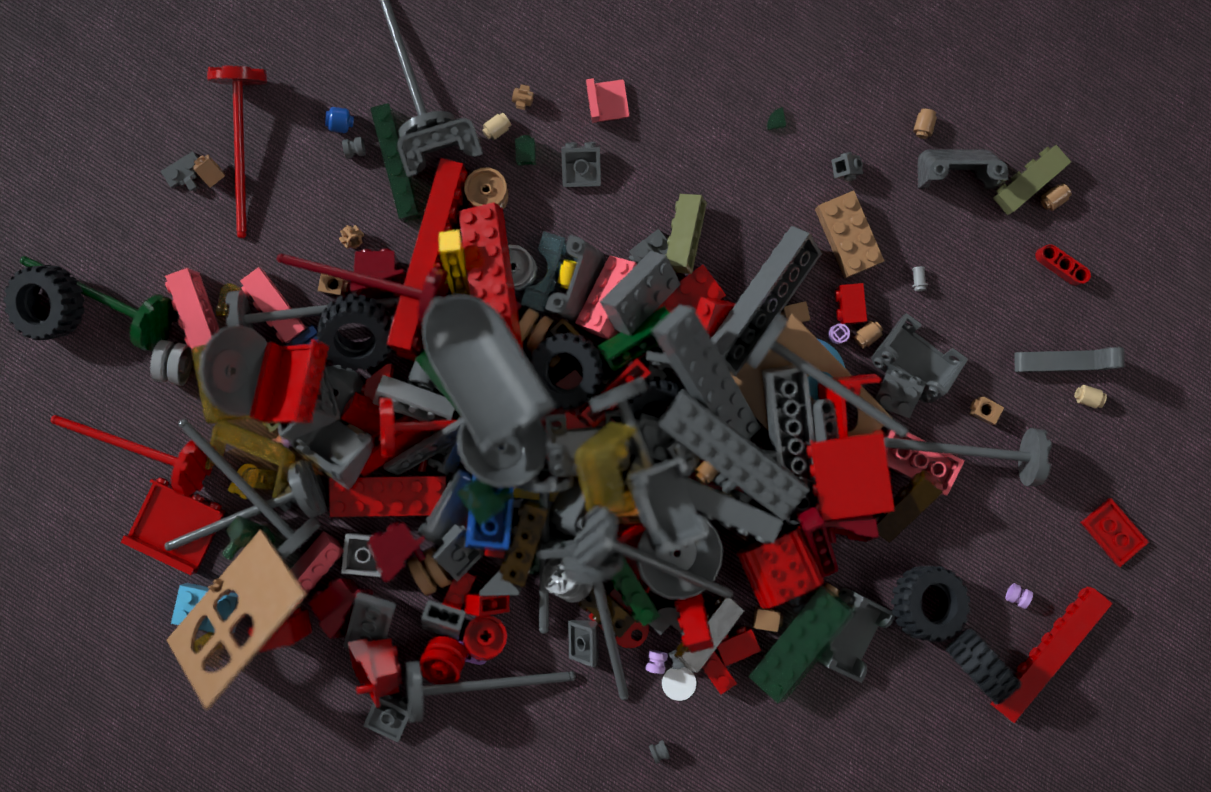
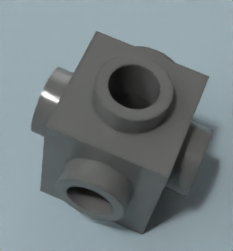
[831,152,863,182]

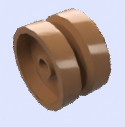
[465,168,509,209]
[519,308,554,356]
[407,546,452,596]

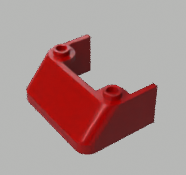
[817,374,881,438]

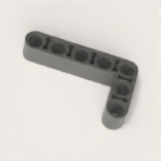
[1014,347,1125,372]
[810,399,839,442]

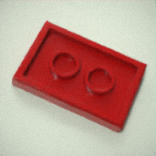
[1080,498,1149,567]

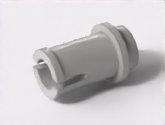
[912,266,928,291]

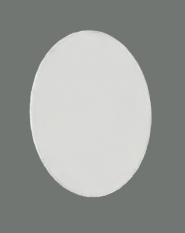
[662,667,696,701]

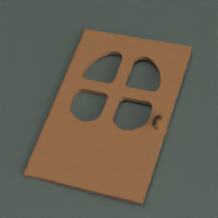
[732,313,892,437]
[167,530,307,710]

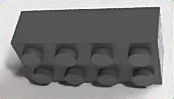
[599,251,681,335]

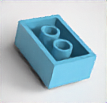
[171,583,239,634]

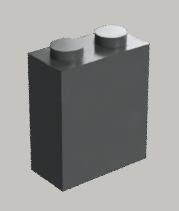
[421,600,466,641]

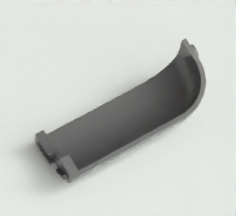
[423,295,555,454]

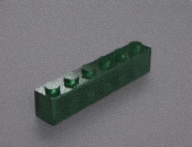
[370,103,421,223]

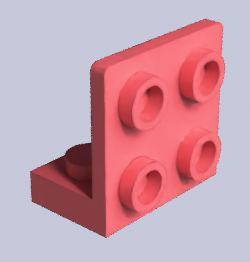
[586,78,629,123]

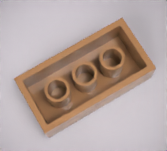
[815,191,884,279]

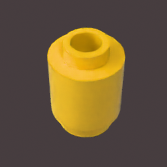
[557,260,577,289]

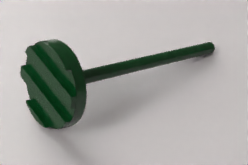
[20,256,178,351]

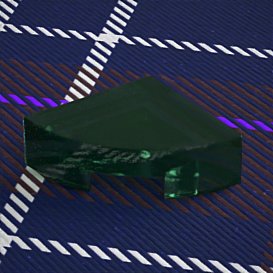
[767,107,786,131]

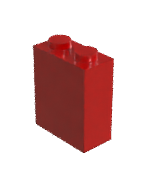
[696,297,736,339]

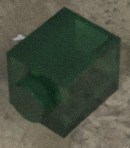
[515,135,536,165]

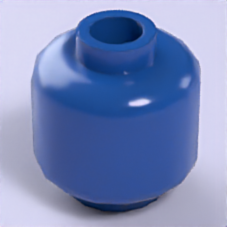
[325,107,353,133]

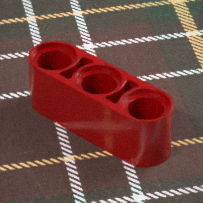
[1036,244,1091,286]

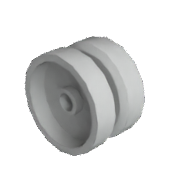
[508,245,537,291]
[150,340,193,386]

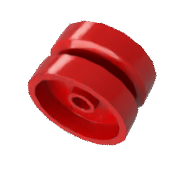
[463,615,507,661]
[419,636,468,684]

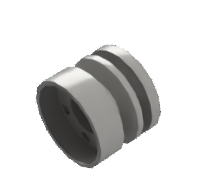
[542,558,593,603]

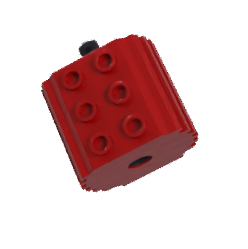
[737,526,824,612]

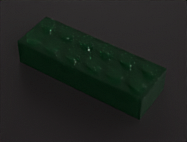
[749,587,856,704]

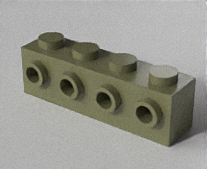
[993,145,1071,215]
[665,194,707,274]

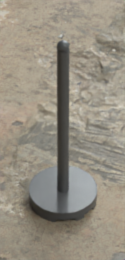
[380,0,455,138]
[226,290,400,329]
[745,313,908,437]
[588,377,689,549]
[178,419,321,560]
[884,428,1051,487]
[165,460,328,551]
[517,468,574,634]
[573,506,733,599]
[562,551,629,701]
[405,661,576,723]

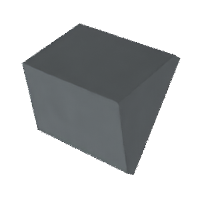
[479,570,521,596]
[568,620,599,667]

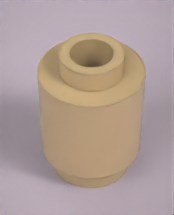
[482,113,511,140]
[1075,385,1107,408]

